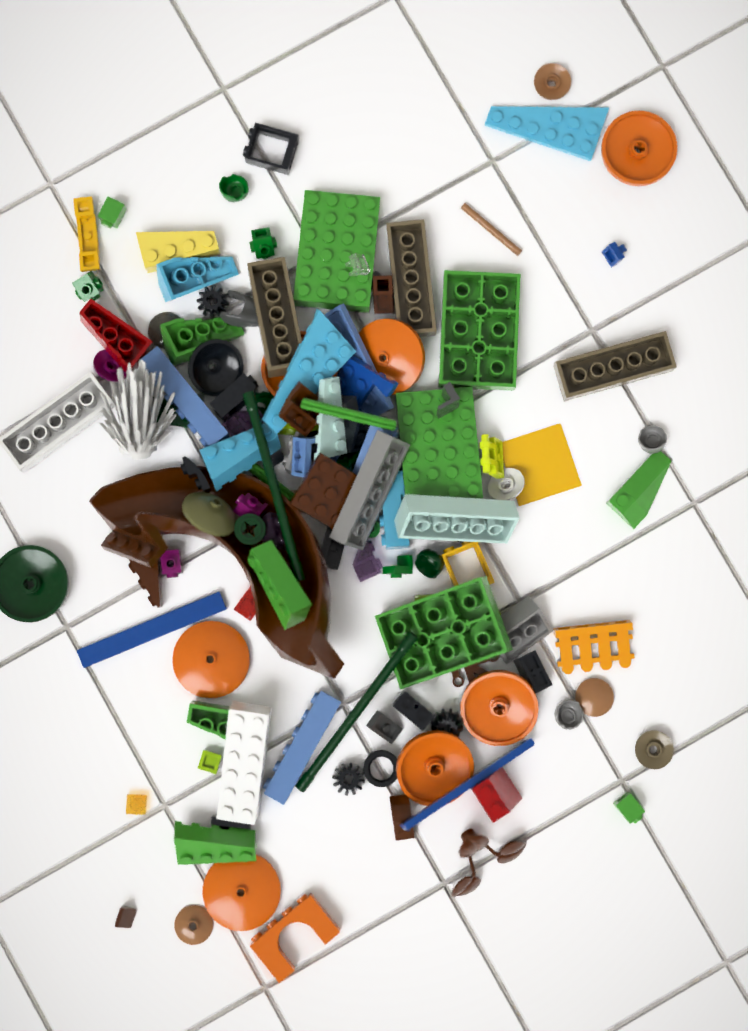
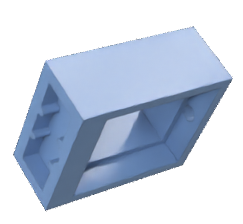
[291,436,340,478]

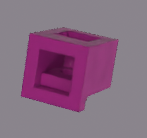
[233,493,268,517]
[160,549,183,578]

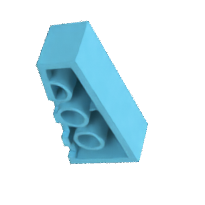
[199,424,281,492]
[379,470,410,550]

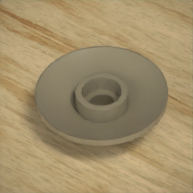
[635,730,674,769]

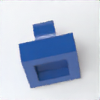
[602,242,627,268]

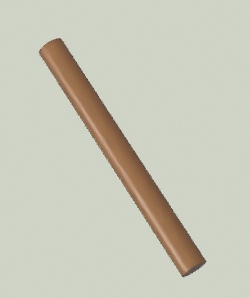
[460,203,523,256]

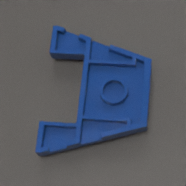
[337,356,399,412]

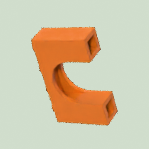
[250,893,341,983]

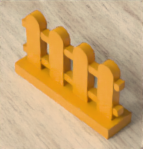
[553,620,635,674]

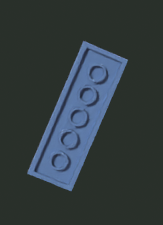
[324,304,394,416]

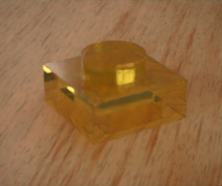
[126,794,147,815]

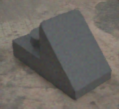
[366,710,403,744]

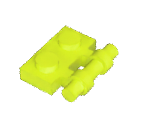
[479,434,504,479]

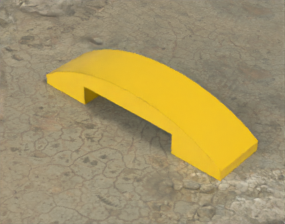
[73,196,100,272]

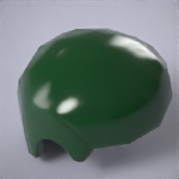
[414,548,444,578]

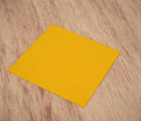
[503,423,582,506]

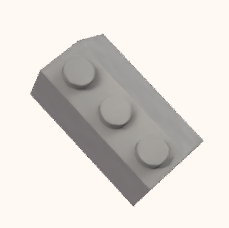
[500,596,553,665]

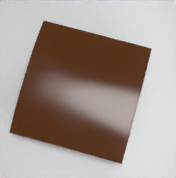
[279,382,319,437]

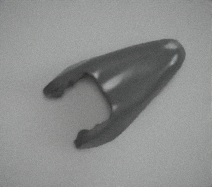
[219,290,258,327]

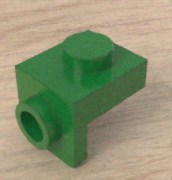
[382,555,413,578]

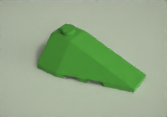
[160,318,245,366]
[606,451,671,529]

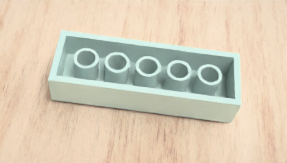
[394,494,520,544]

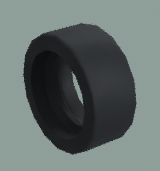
[363,750,397,788]

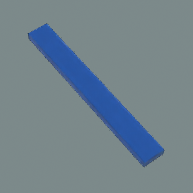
[76,591,227,668]
[400,738,535,831]

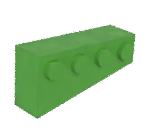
[186,700,230,740]

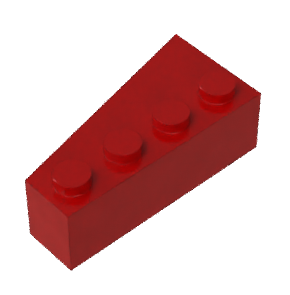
[79,298,153,373]

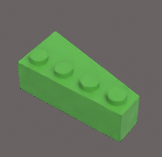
[248,540,311,630]
[174,821,257,865]

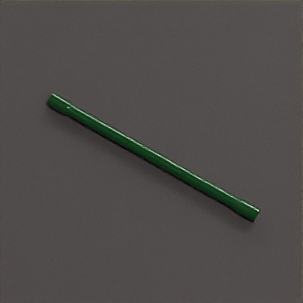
[243,391,306,582]
[295,631,418,793]

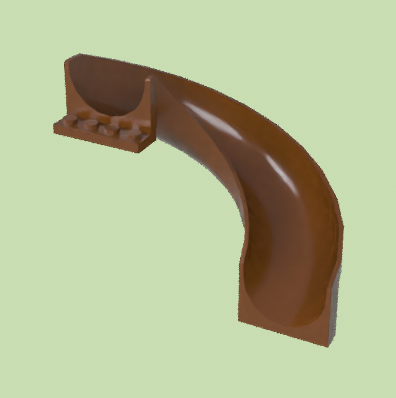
[89,466,345,679]

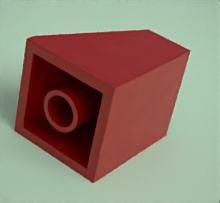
[471,767,523,823]

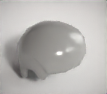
[638,425,667,454]
[554,699,584,730]

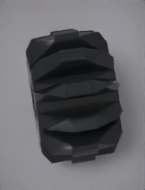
[196,285,229,318]
[431,708,463,737]
[332,762,365,796]

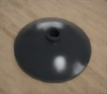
[188,339,244,396]

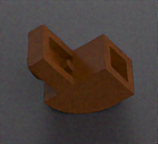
[373,275,393,314]
[389,794,415,841]

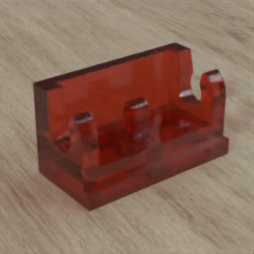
[233,587,256,621]

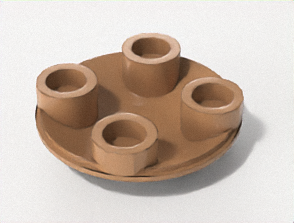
[575,678,614,717]

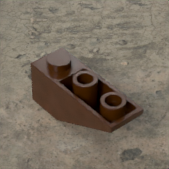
[128,560,162,608]

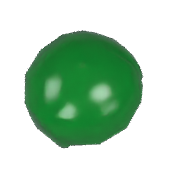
[219,173,249,202]

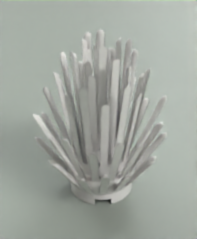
[99,360,176,460]

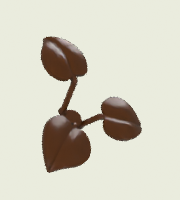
[451,829,527,897]

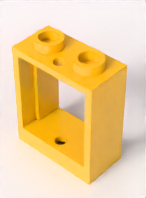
[441,542,495,587]

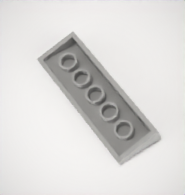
[329,430,410,551]

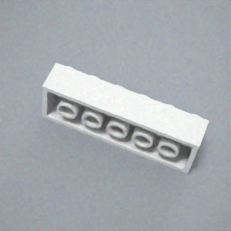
[0,372,115,473]
[216,701,272,825]

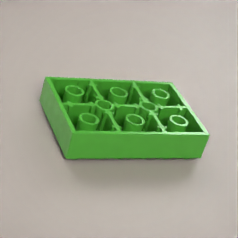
[293,190,380,313]
[438,270,521,391]
[396,387,484,499]
[375,576,513,690]

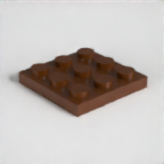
[289,453,357,529]

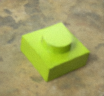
[197,750,222,774]

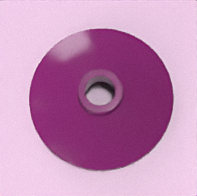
[93,349,127,382]

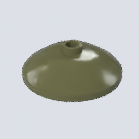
[182,492,237,536]

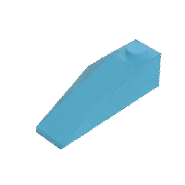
[156,257,239,302]

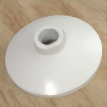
[488,468,525,500]

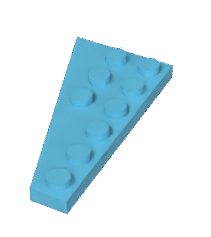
[485,106,609,162]
[262,309,356,434]

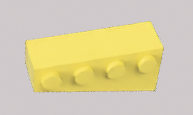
[136,231,221,273]

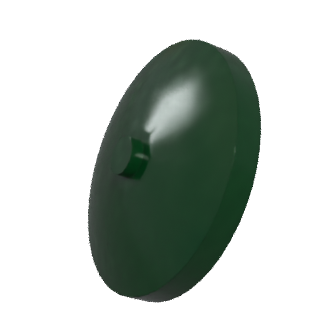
[0,545,69,623]

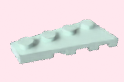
[314,376,347,460]

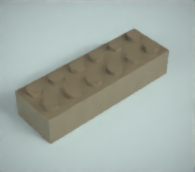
[386,219,437,337]
[247,257,302,378]
[553,331,677,402]

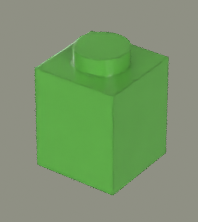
[98,196,127,229]
[613,792,645,824]

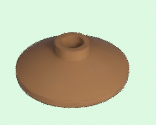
[534,63,571,100]
[174,905,213,945]

